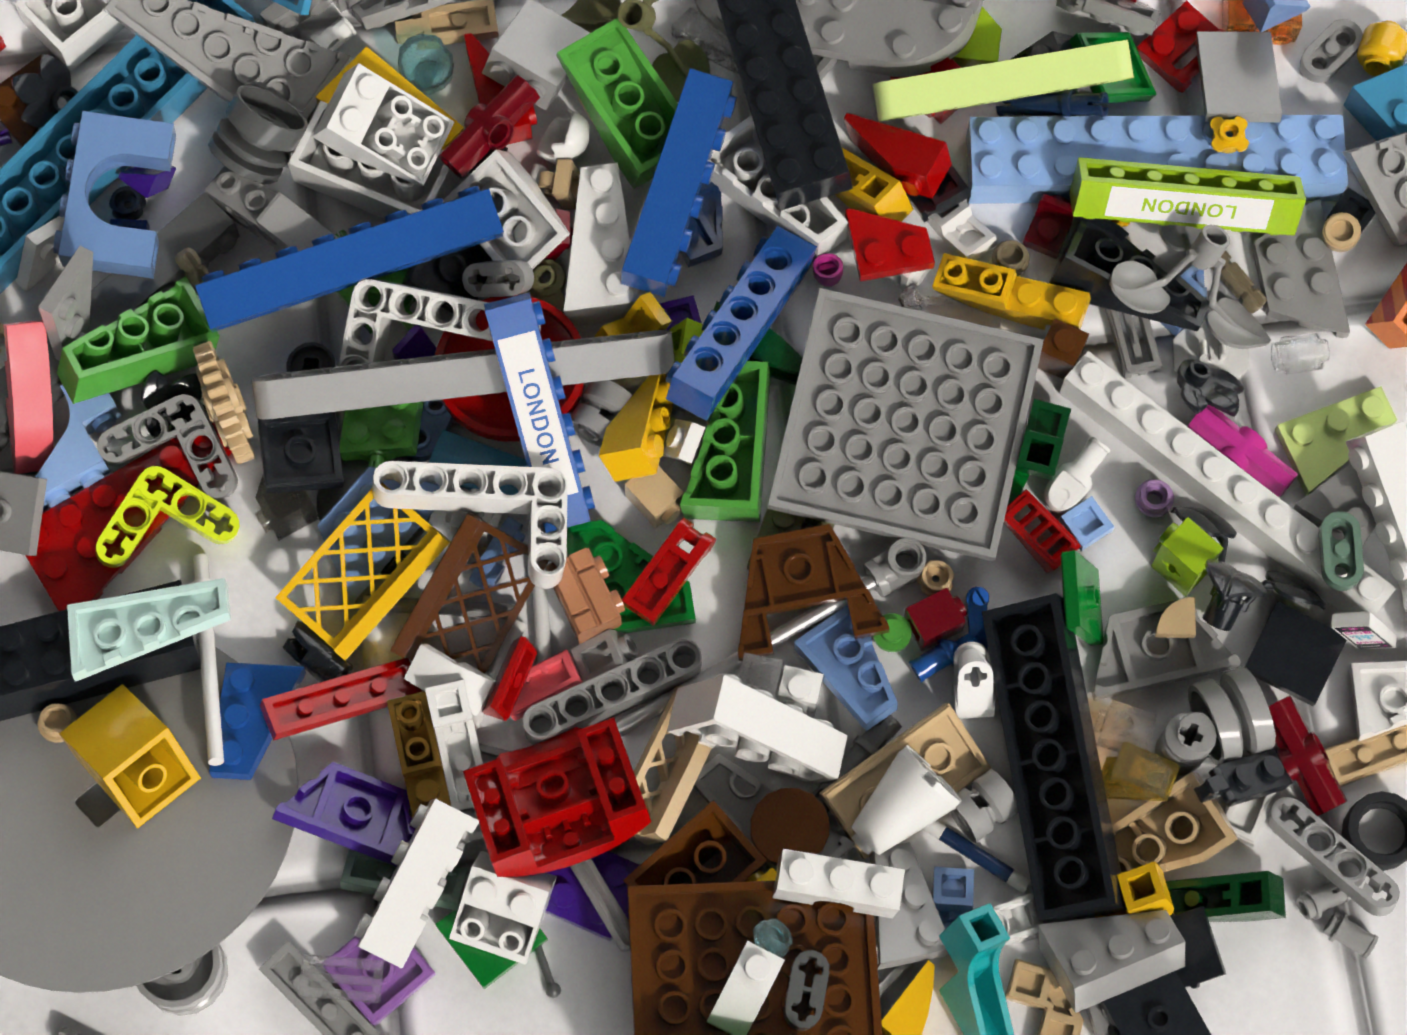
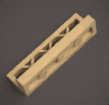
[634,685,712,845]

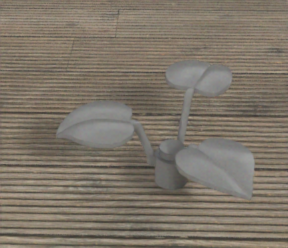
[1109,224,1272,349]

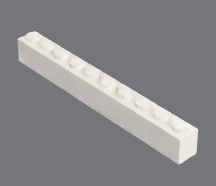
[1059,351,1397,616]

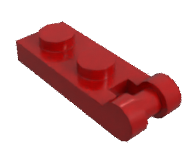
[622,517,716,626]

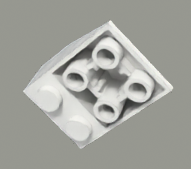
[312,63,454,187]

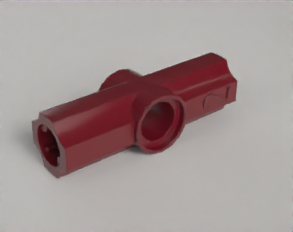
[438,75,540,179]
[1268,695,1347,816]

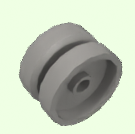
[1188,666,1276,765]
[136,944,228,1016]

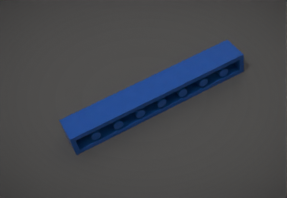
[195,186,504,333]

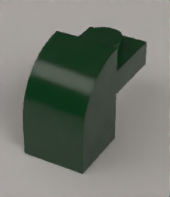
[1015,399,1071,480]

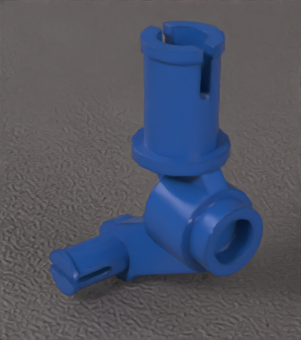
[909,586,989,683]

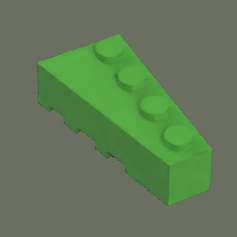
[680,361,771,522]

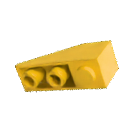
[599,374,674,482]

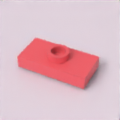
[510,649,583,721]

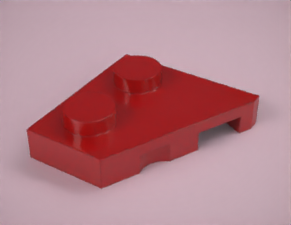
[845,209,935,282]

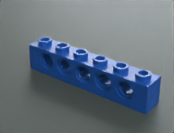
[666,226,817,421]

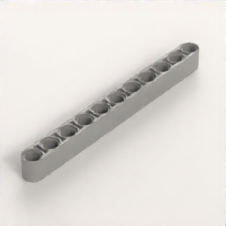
[251,330,675,419]

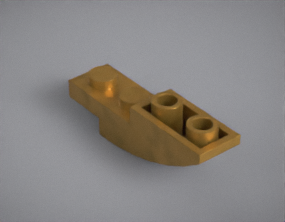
[387,691,451,829]

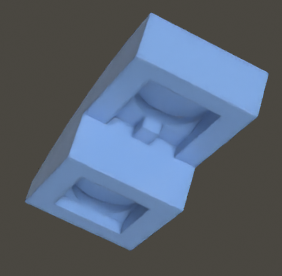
[932,867,974,955]

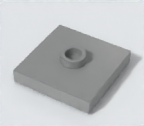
[0,471,47,556]

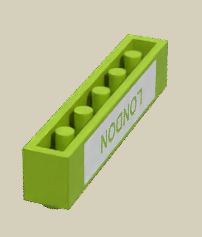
[1069,157,1306,236]

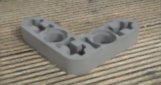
[97,394,238,499]

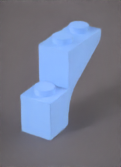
[35,384,122,510]

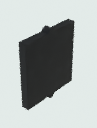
[1170,906,1226,989]

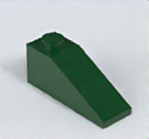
[1166,871,1286,922]

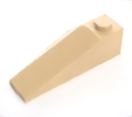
[1112,772,1238,873]

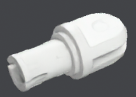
[1043,436,1110,514]

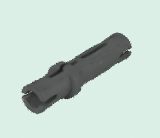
[812,715,902,814]

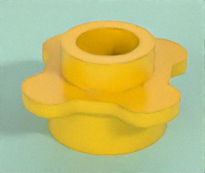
[1210,116,1249,154]

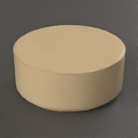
[1322,212,1361,252]

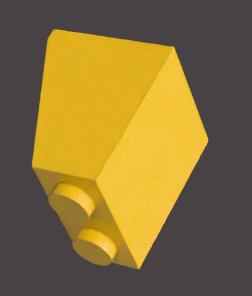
[59,684,201,829]

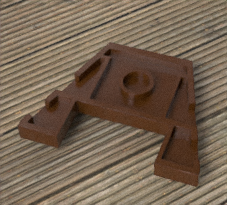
[738,524,890,661]

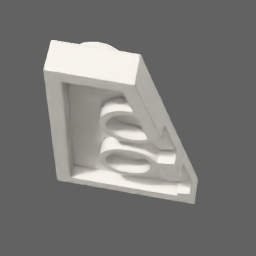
[1349,661,1407,742]

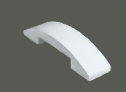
[425,679,484,843]

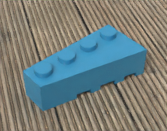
[1343,64,1407,141]

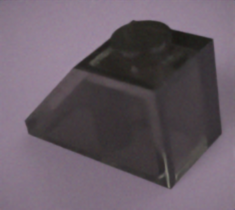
[255,475,319,541]

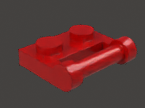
[1136,0,1226,93]

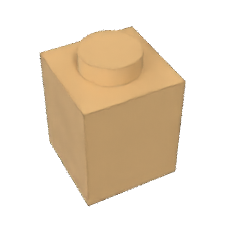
[624,465,684,529]

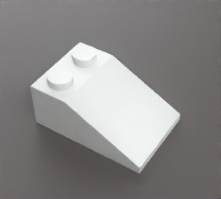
[443,149,570,283]

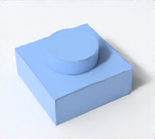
[1059,496,1114,551]

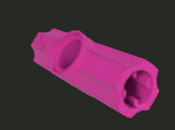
[1187,405,1298,498]

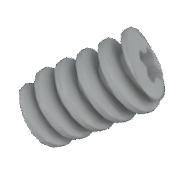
[1155,712,1217,775]

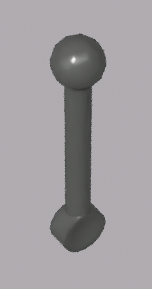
[535,945,561,998]

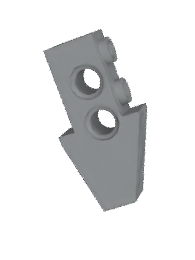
[204,166,338,252]

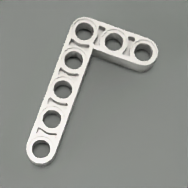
[338,279,541,367]
[372,461,568,589]

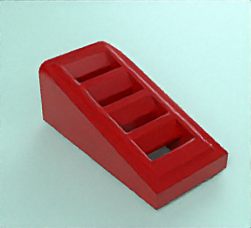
[1004,489,1081,573]

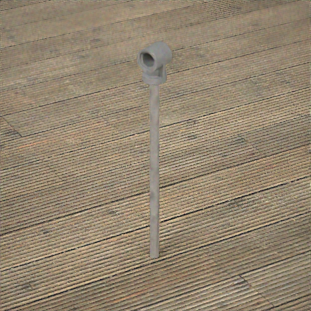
[616,538,926,737]

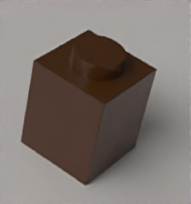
[1038,318,1089,379]

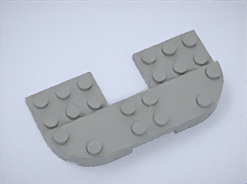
[694,0,984,77]

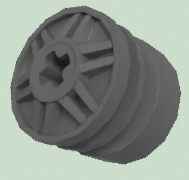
[208,85,308,184]

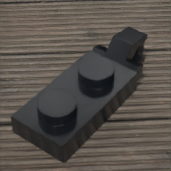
[1194,749,1293,807]

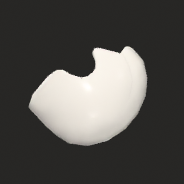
[537,109,589,165]

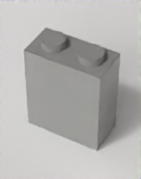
[482,0,590,110]

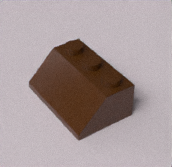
[623,800,767,887]

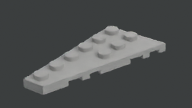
[103,0,351,119]

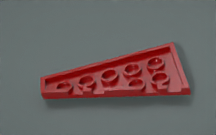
[25,421,232,611]

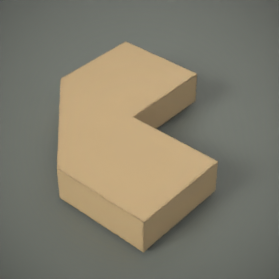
[1005,959,1084,1035]

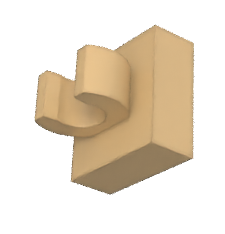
[538,159,580,209]

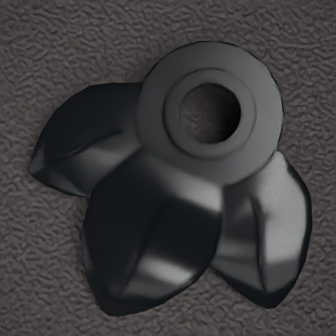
[11,54,78,128]
[1177,359,1244,417]
[141,371,209,439]

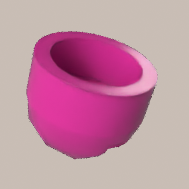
[813,253,843,287]

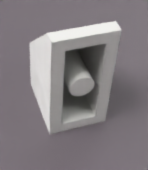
[707,941,785,1035]

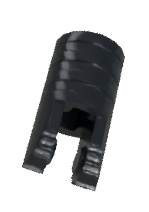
[283,621,353,683]

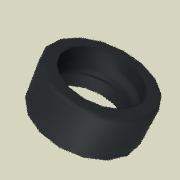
[1341,791,1407,871]

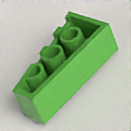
[57,276,220,404]

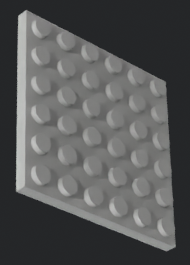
[767,288,1044,561]

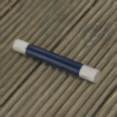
[922,820,1031,893]

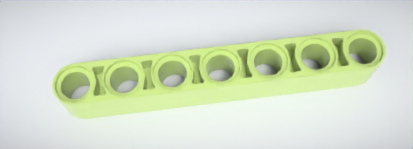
[872,40,1134,122]

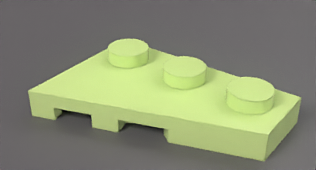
[1275,386,1397,496]

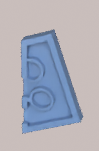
[794,605,898,731]

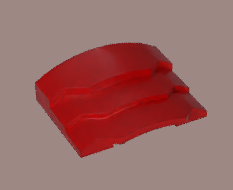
[463,718,651,877]

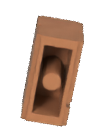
[546,548,625,643]

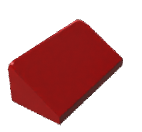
[482,636,538,722]

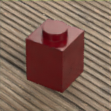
[904,588,967,651]

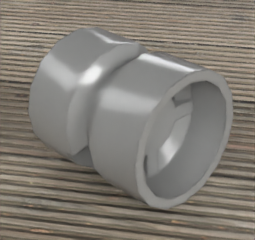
[571,380,632,447]
[949,769,1018,843]

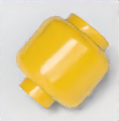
[1357,20,1407,77]

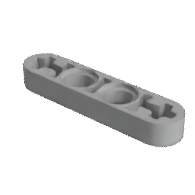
[1268,797,1400,916]

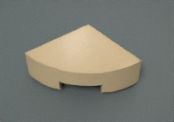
[1155,597,1196,638]

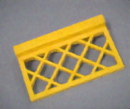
[275,482,451,661]

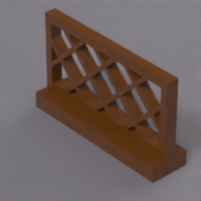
[390,512,549,674]

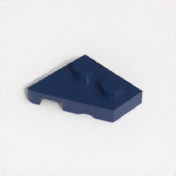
[680,181,723,268]

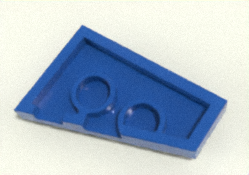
[209,662,306,780]

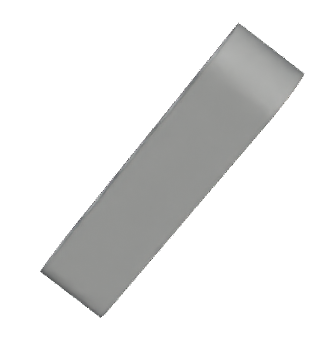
[522,639,702,745]

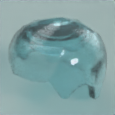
[398,33,454,95]

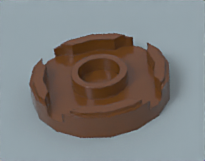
[751,788,829,866]

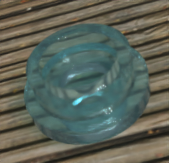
[753,919,792,958]

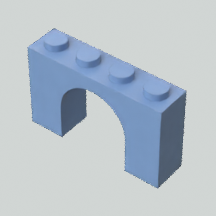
[53,111,176,279]

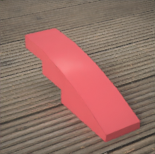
[3,320,54,474]

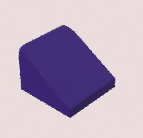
[118,166,176,198]
[392,325,437,360]

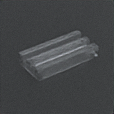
[298,954,385,1003]

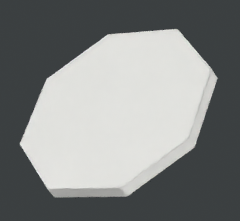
[1172,318,1250,380]

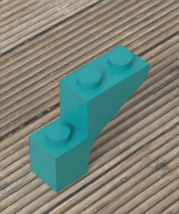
[939,903,1014,1035]

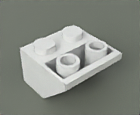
[449,851,557,965]

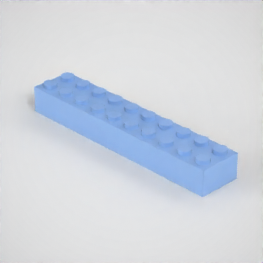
[966,115,1348,204]

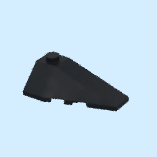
[1049,217,1210,331]

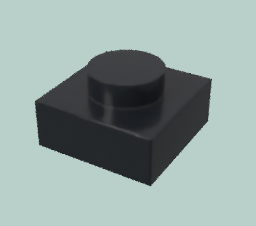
[1325,187,1376,234]

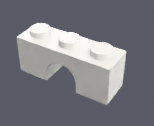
[772,849,905,919]

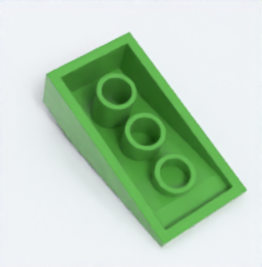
[556,18,678,189]

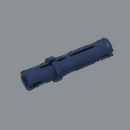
[996,90,1109,117]

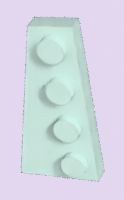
[67,578,231,682]

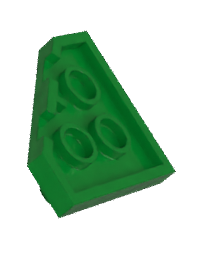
[567,520,696,634]

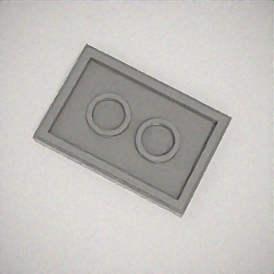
[1195,31,1282,122]

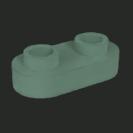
[1318,511,1364,591]

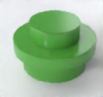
[873,613,912,652]

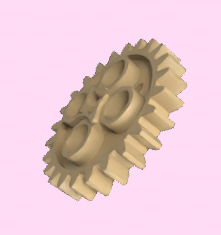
[193,341,255,465]

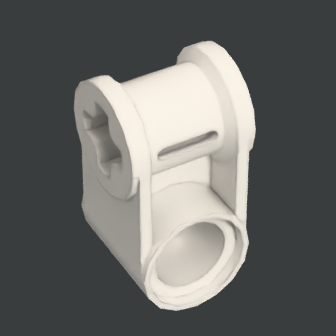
[952,642,995,719]
[993,893,1043,947]

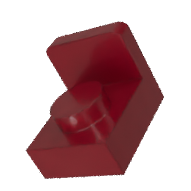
[1023,194,1075,260]

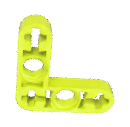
[95,466,240,568]

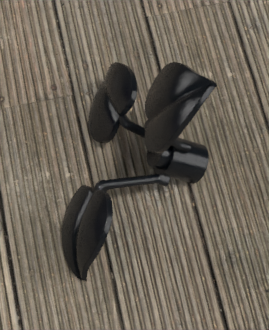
[1171,507,1327,631]

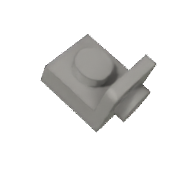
[570,629,638,682]

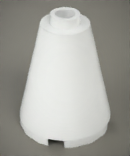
[851,745,962,855]

